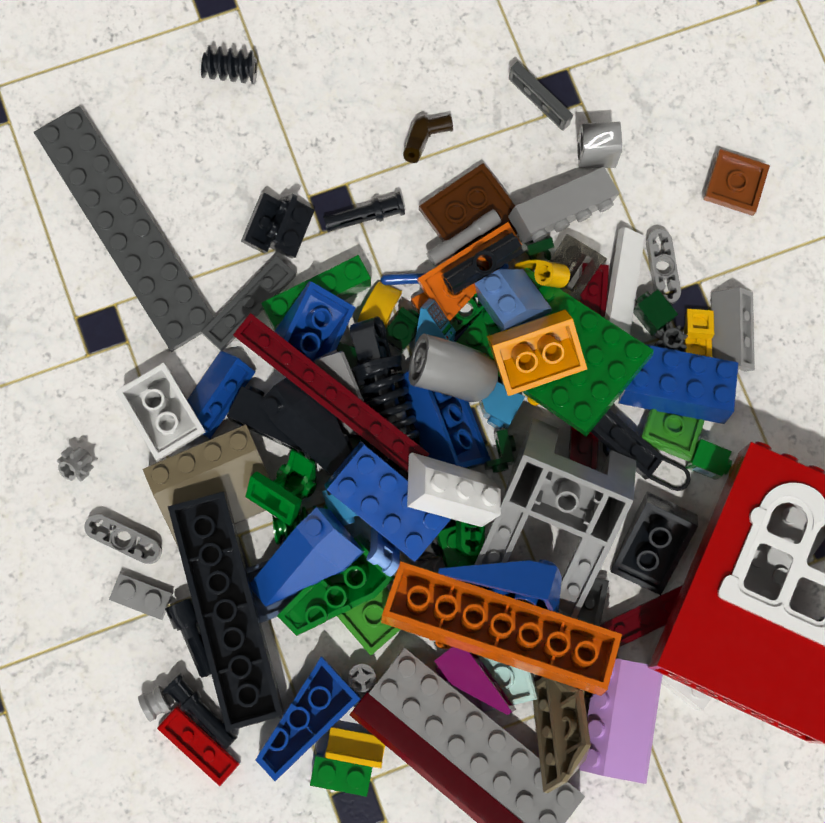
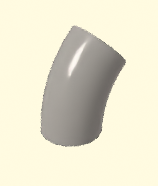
[409,334,498,402]

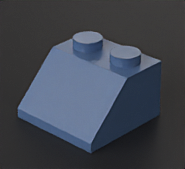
[474,269,552,331]

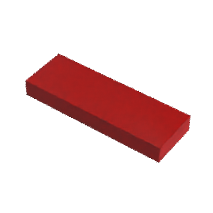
[157,706,240,786]

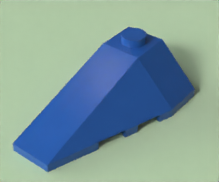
[251,507,364,607]

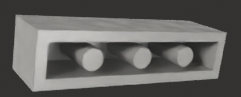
[508,167,620,244]

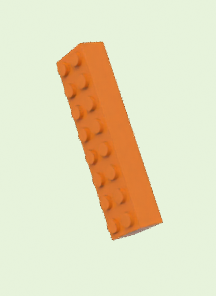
[381,561,622,696]

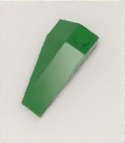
[277,533,395,636]

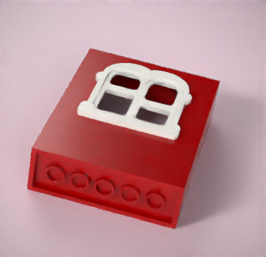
[648,442,825,744]

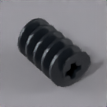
[201,45,258,85]

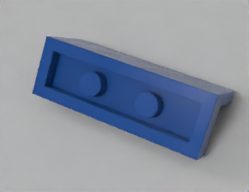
[187,351,255,439]

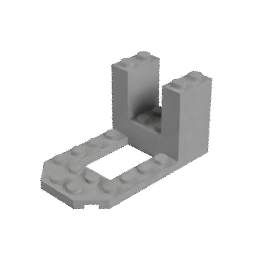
[474,418,636,619]

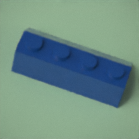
[398,371,491,469]

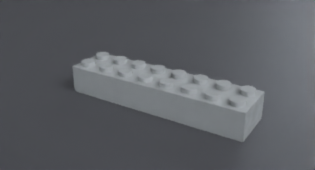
[369,648,585,823]

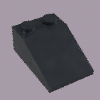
[610,491,698,595]

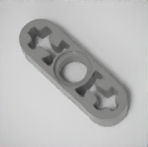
[646,229,681,305]
[84,514,162,564]

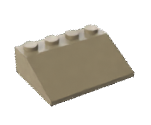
[142,425,271,546]

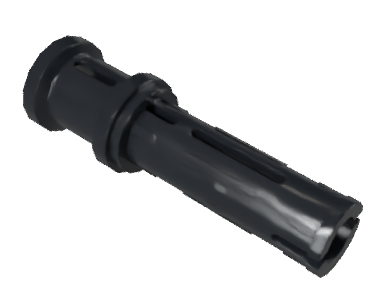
[323,192,405,233]
[162,673,238,750]

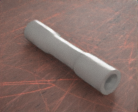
[426,209,501,267]

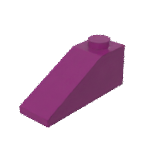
[434,647,516,715]

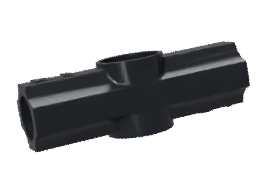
[441,233,524,295]

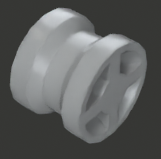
[348,664,376,692]
[138,685,172,722]

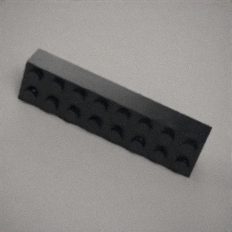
[168,491,284,732]

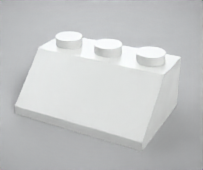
[407,453,501,527]

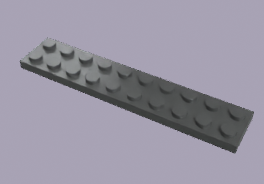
[34,106,214,352]

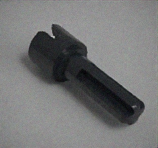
[165,597,211,678]

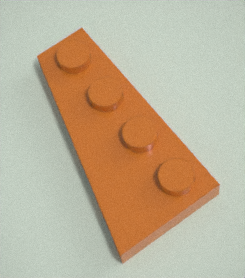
[417,222,522,322]

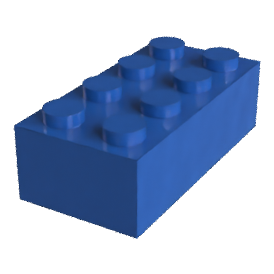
[618,344,738,424]
[324,441,451,562]

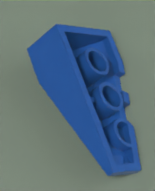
[438,560,562,613]

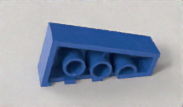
[255,656,361,781]

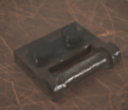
[549,234,607,302]

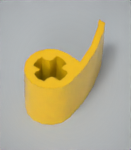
[514,260,570,288]
[357,281,402,328]

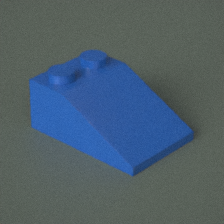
[274,281,356,362]

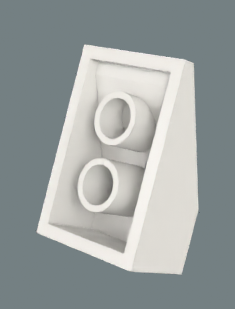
[115,363,206,461]

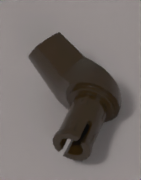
[403,114,453,163]

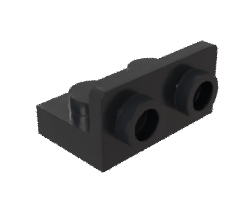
[264,193,315,259]

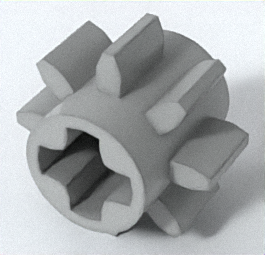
[57,447,94,482]

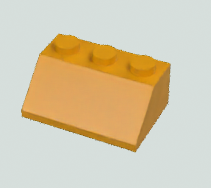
[487,310,587,396]

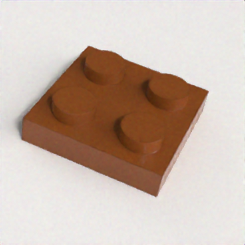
[703,149,770,216]

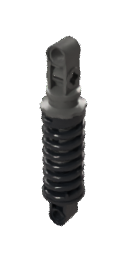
[350,316,441,562]

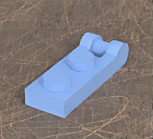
[366,527,400,577]

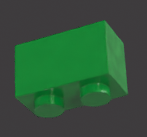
[310,754,373,797]

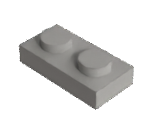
[109,574,173,620]

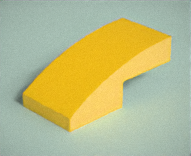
[683,309,714,357]

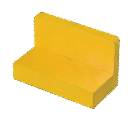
[325,727,385,768]

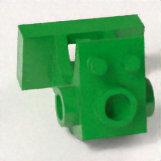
[245,449,317,526]

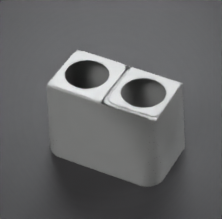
[577,122,622,168]

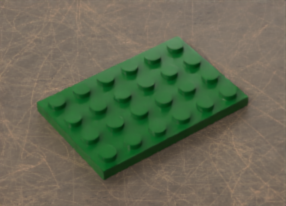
[456,268,654,436]

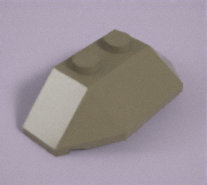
[533,677,591,793]

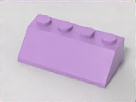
[579,658,663,784]

